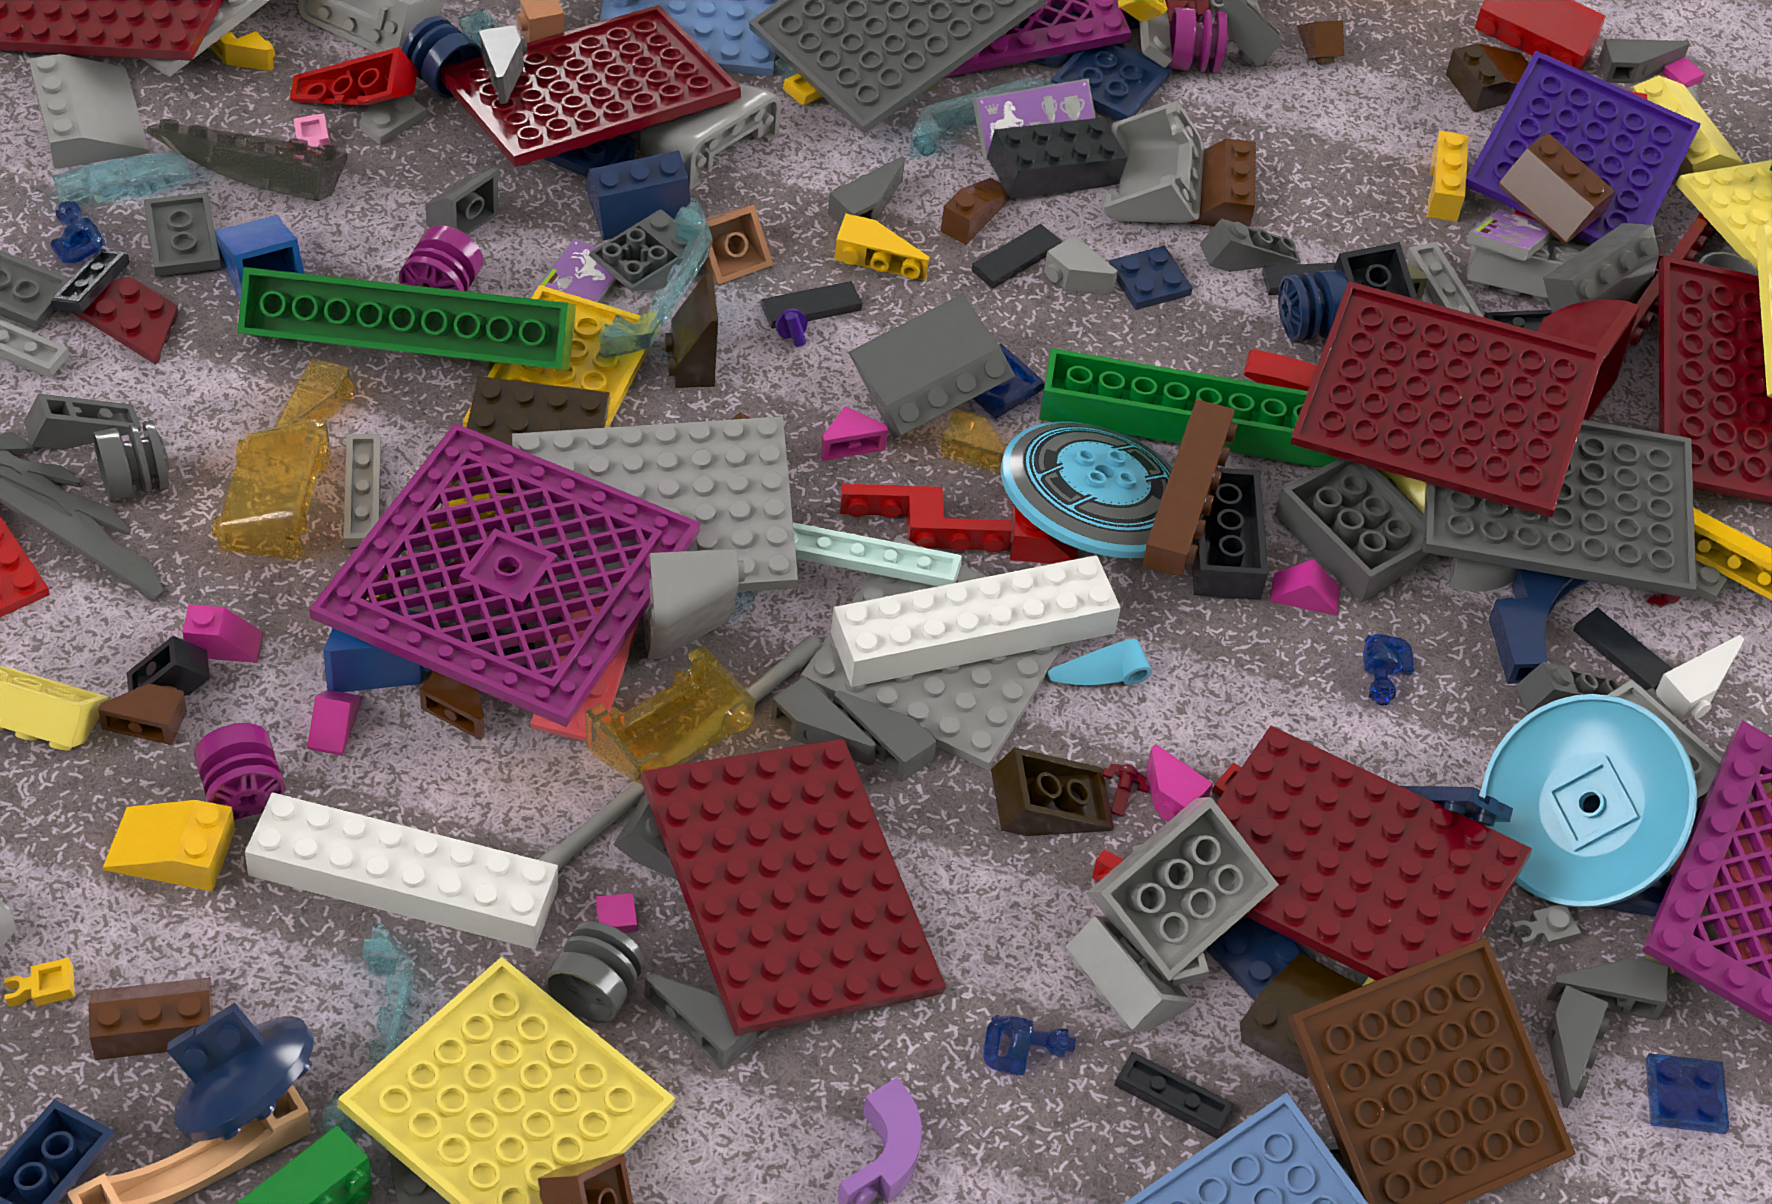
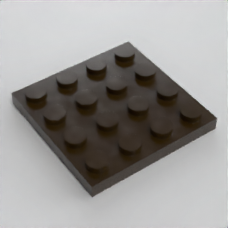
[453,376,610,494]

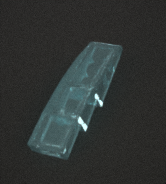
[52,153,192,206]

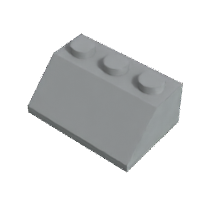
[1065,916,1196,1032]

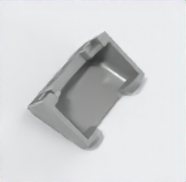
[298,0,445,53]
[640,83,781,190]
[1103,100,1204,223]
[643,549,745,660]

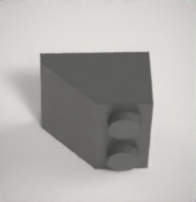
[425,167,499,235]

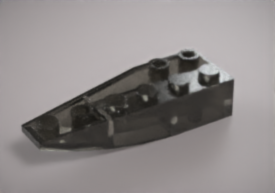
[147,119,348,201]

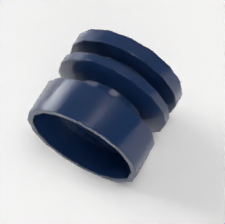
[402,16,482,98]
[1278,269,1348,341]

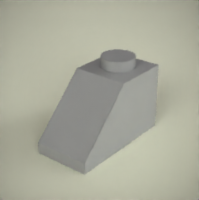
[1044,235,1118,294]

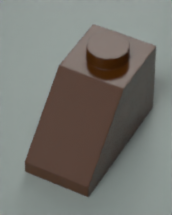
[1297,20,1344,64]
[420,671,485,740]
[98,683,187,745]

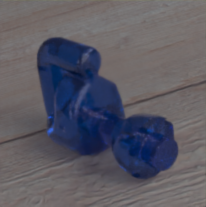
[50,200,105,264]
[1363,634,1415,706]
[983,1015,1076,1075]

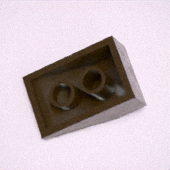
[1445,43,1529,112]
[665,272,718,388]
[991,747,1114,836]
[1240,953,1362,1079]

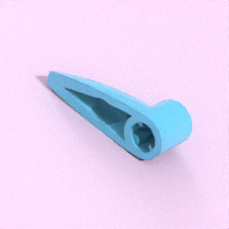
[1047,639,1152,685]

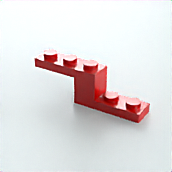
[839,484,1012,553]

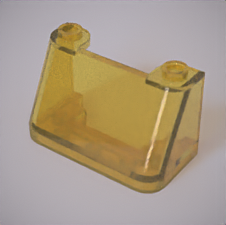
[212,420,331,561]
[585,645,755,785]

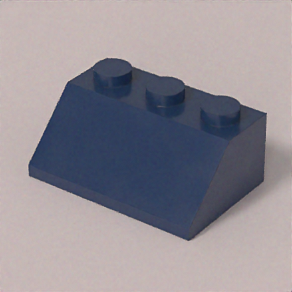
[585,150,693,240]
[0,1099,117,1204]

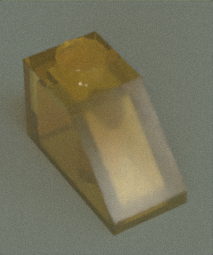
[940,408,1006,474]

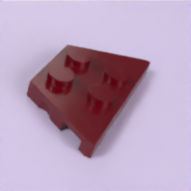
[72,276,179,365]

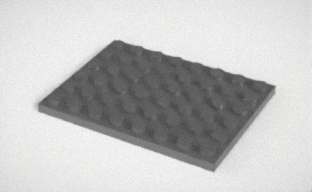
[749,0,1047,134]
[1423,420,1696,598]

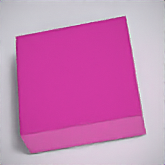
[1662,57,1705,88]
[596,893,637,933]

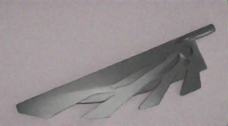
[0,432,163,601]

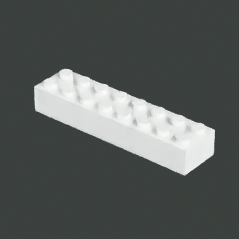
[831,555,1121,687]
[245,792,558,949]

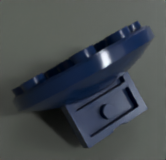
[167,1003,314,1141]

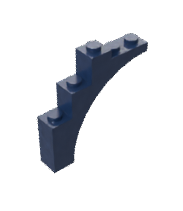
[1489,569,1589,684]

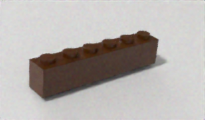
[1143,399,1238,577]

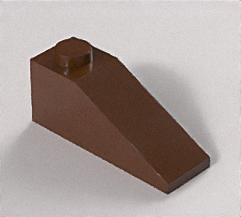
[940,177,1011,245]

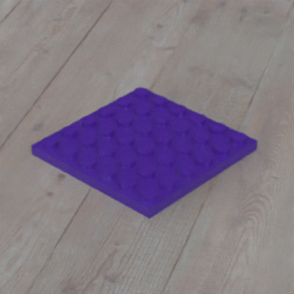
[1466,51,1701,244]

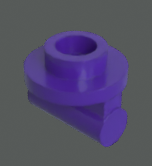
[776,309,808,347]

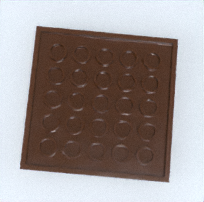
[1287,937,1576,1204]

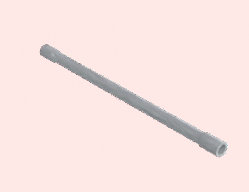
[538,635,822,871]

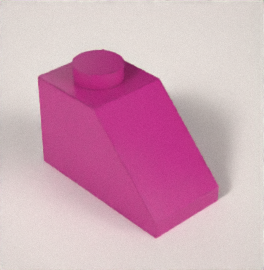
[182,604,263,663]
[1146,744,1213,822]

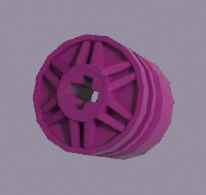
[1168,7,1228,74]
[399,226,483,291]
[193,723,286,820]

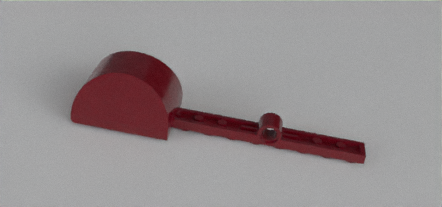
[1537,212,1716,421]

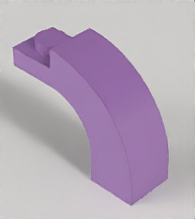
[837,1077,922,1204]

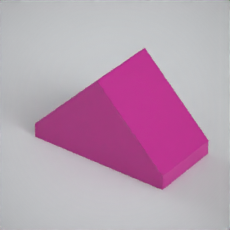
[820,406,888,461]
[1269,559,1341,615]
[307,689,363,756]

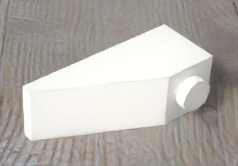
[1656,635,1744,722]

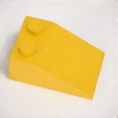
[103,800,235,892]

